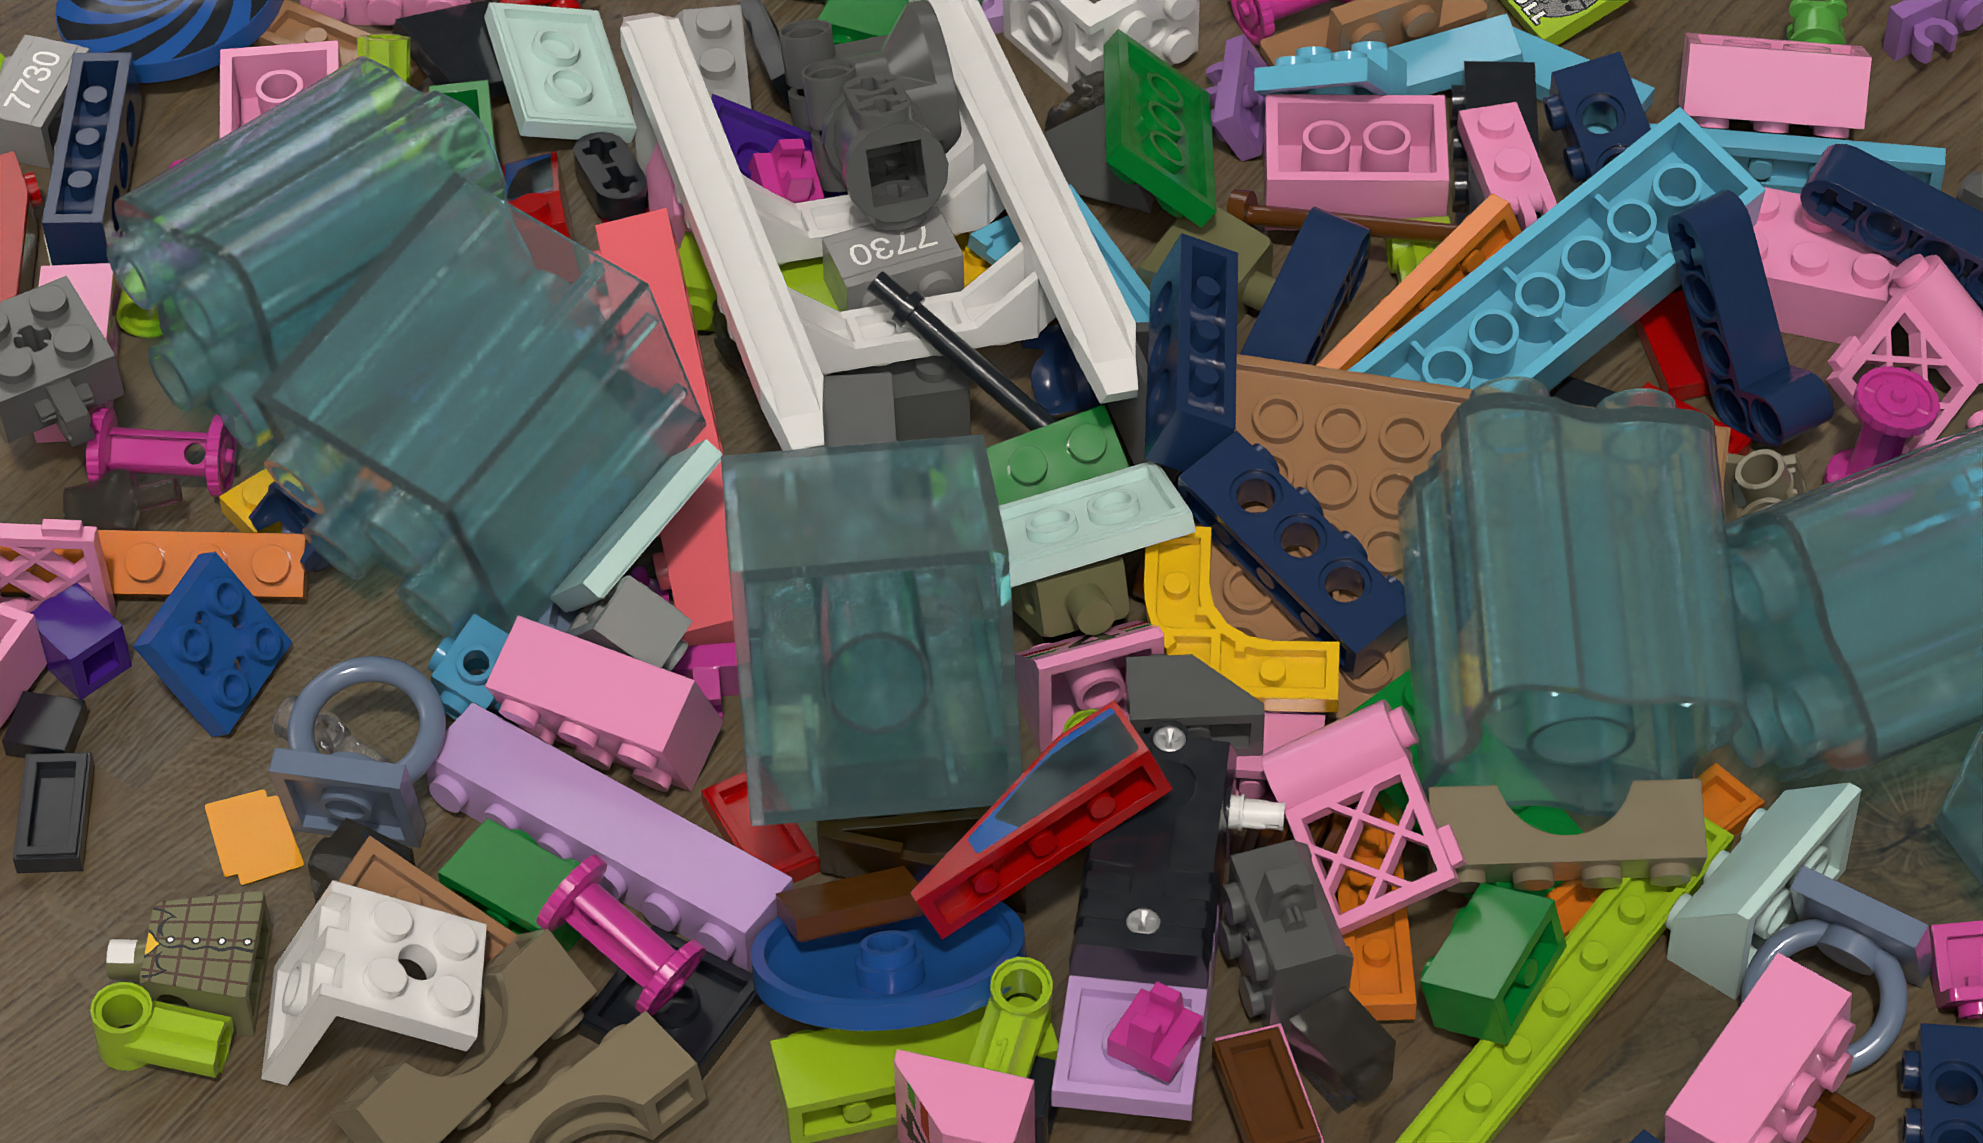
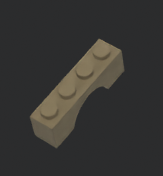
[1426,779,1707,893]
[329,928,597,1143]
[473,1011,707,1143]

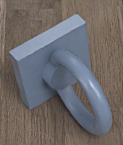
[269,656,446,848]
[1741,865,1933,1075]

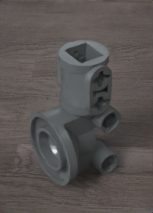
[779,0,961,231]

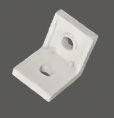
[1003,0,1199,111]
[261,880,487,1086]

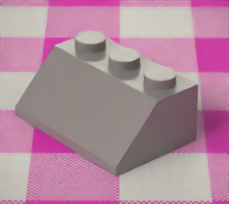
[630,5,751,180]

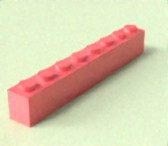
[589,208,767,654]

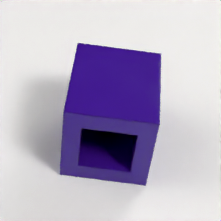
[30,582,132,700]

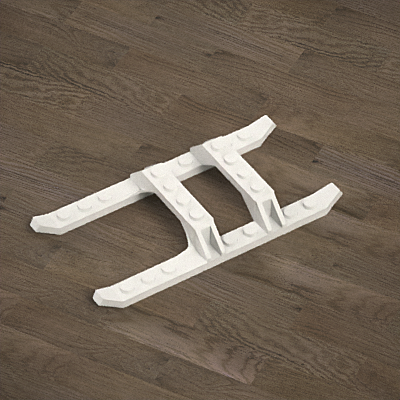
[620,0,1138,459]

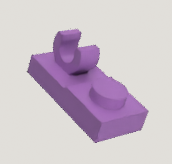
[1883,0,1983,64]
[1204,34,1268,162]

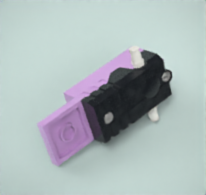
[1052,720,1286,1121]

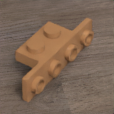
[1259,0,1488,66]

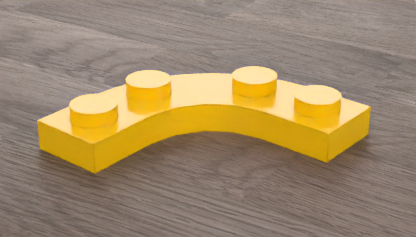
[1144,527,1340,712]

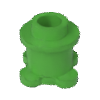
[1787,0,1847,45]

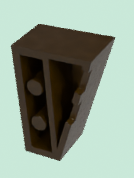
[812,758,1026,914]

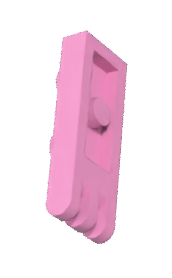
[1457,102,1557,232]

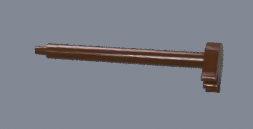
[1226,189,1459,244]

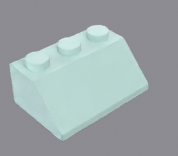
[1666,783,1861,1000]

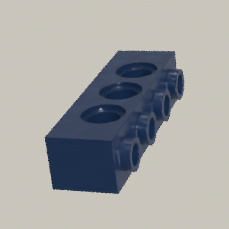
[1543,51,1683,293]
[42,53,142,266]
[1144,233,1238,472]
[1178,430,1414,681]
[1900,1023,1983,1143]

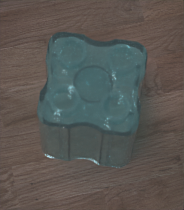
[107,56,545,461]
[1397,376,1748,817]
[1673,424,1983,782]

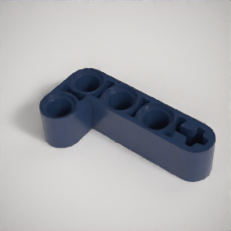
[1800,144,1983,311]
[1667,190,1834,447]
[1240,206,1371,365]

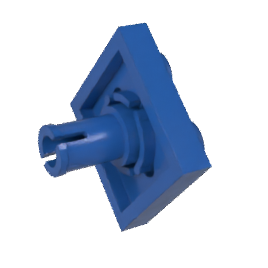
[133,551,292,737]

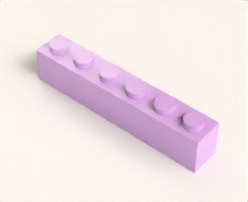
[426,702,794,972]

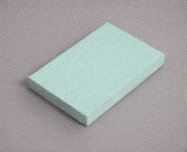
[484,2,637,143]
[550,439,723,613]
[974,461,1196,588]

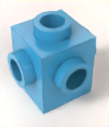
[428,613,509,720]

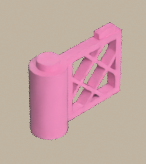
[1826,254,1983,471]
[0,519,117,618]
[1261,699,1467,935]

